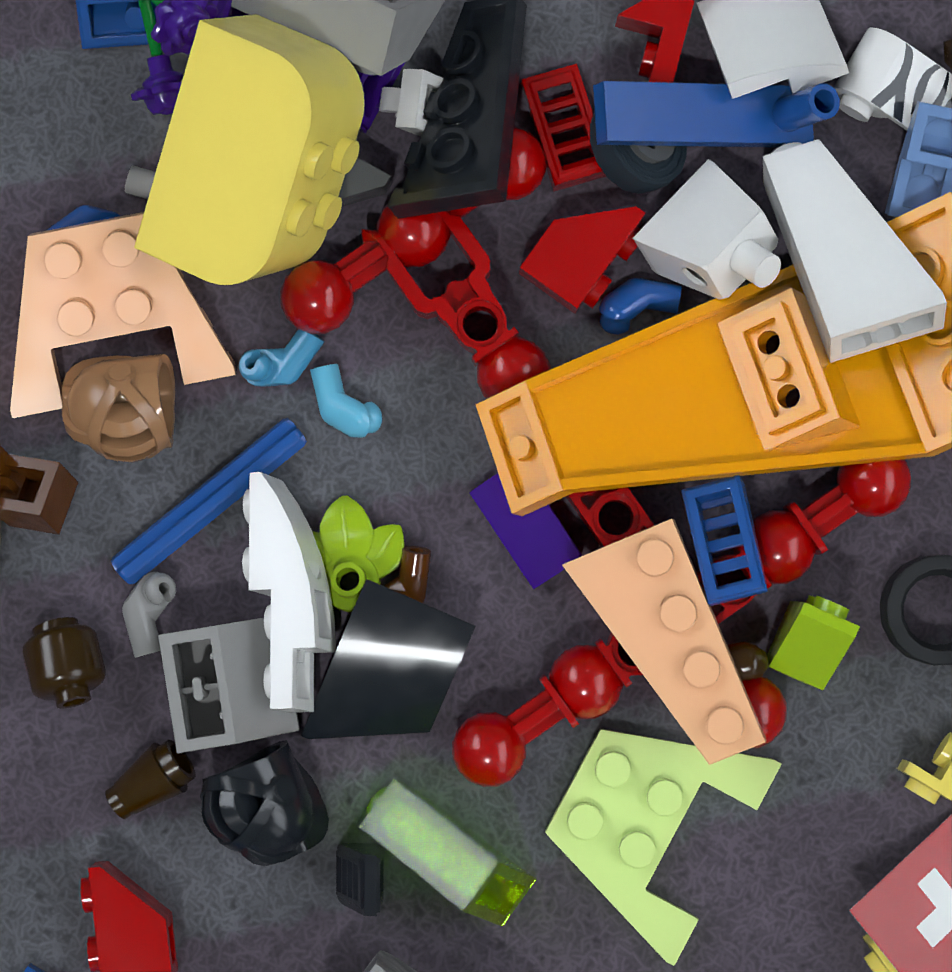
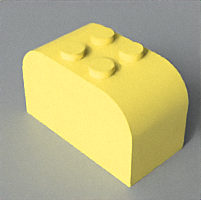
[134,14,364,285]

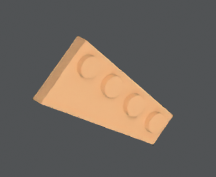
[562,519,767,765]

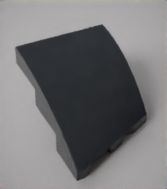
[301,579,476,739]

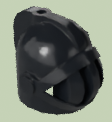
[200,740,329,866]

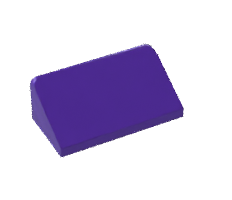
[469,473,582,590]

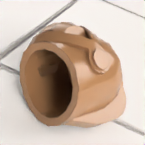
[62,354,175,462]

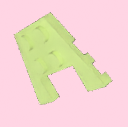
[545,728,782,966]

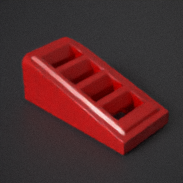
[521,63,606,192]

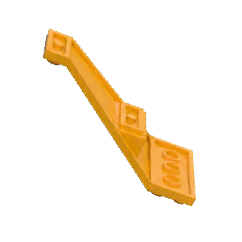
[475,192,952,516]

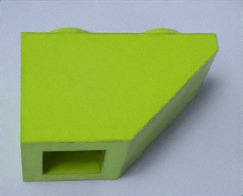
[767,595,860,690]

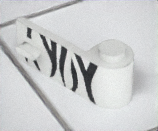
[834,27,952,130]

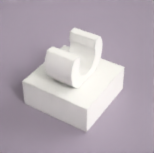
[379,69,443,137]

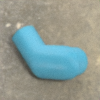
[310,364,382,438]

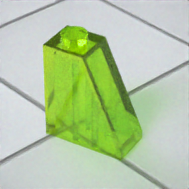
[359,779,537,926]

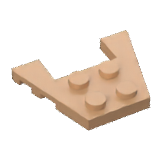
[10,212,236,418]

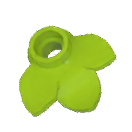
[312,495,405,612]

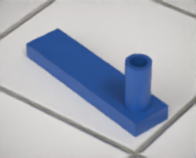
[593,81,840,147]

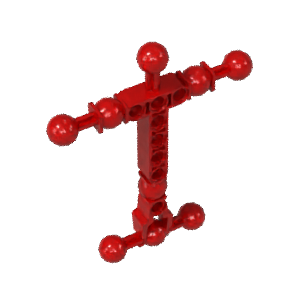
[280,127,911,787]

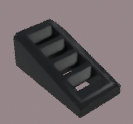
[336,843,384,916]

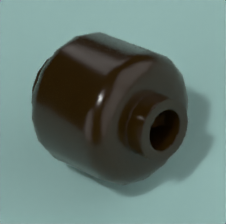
[23,617,106,709]

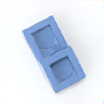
[885,101,952,217]

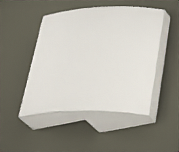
[697,0,849,99]

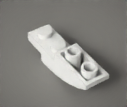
[242,472,336,712]

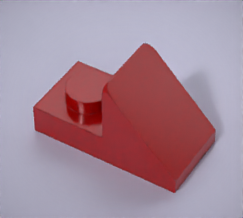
[615,0,695,83]

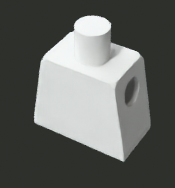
[633,159,781,300]

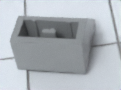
[158,618,300,753]

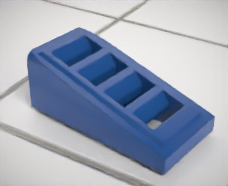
[681,475,768,606]

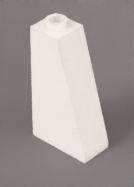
[763,139,947,363]

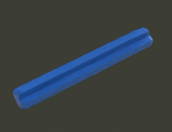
[111,418,307,585]

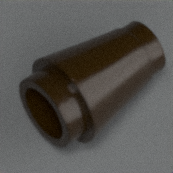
[105,740,196,819]

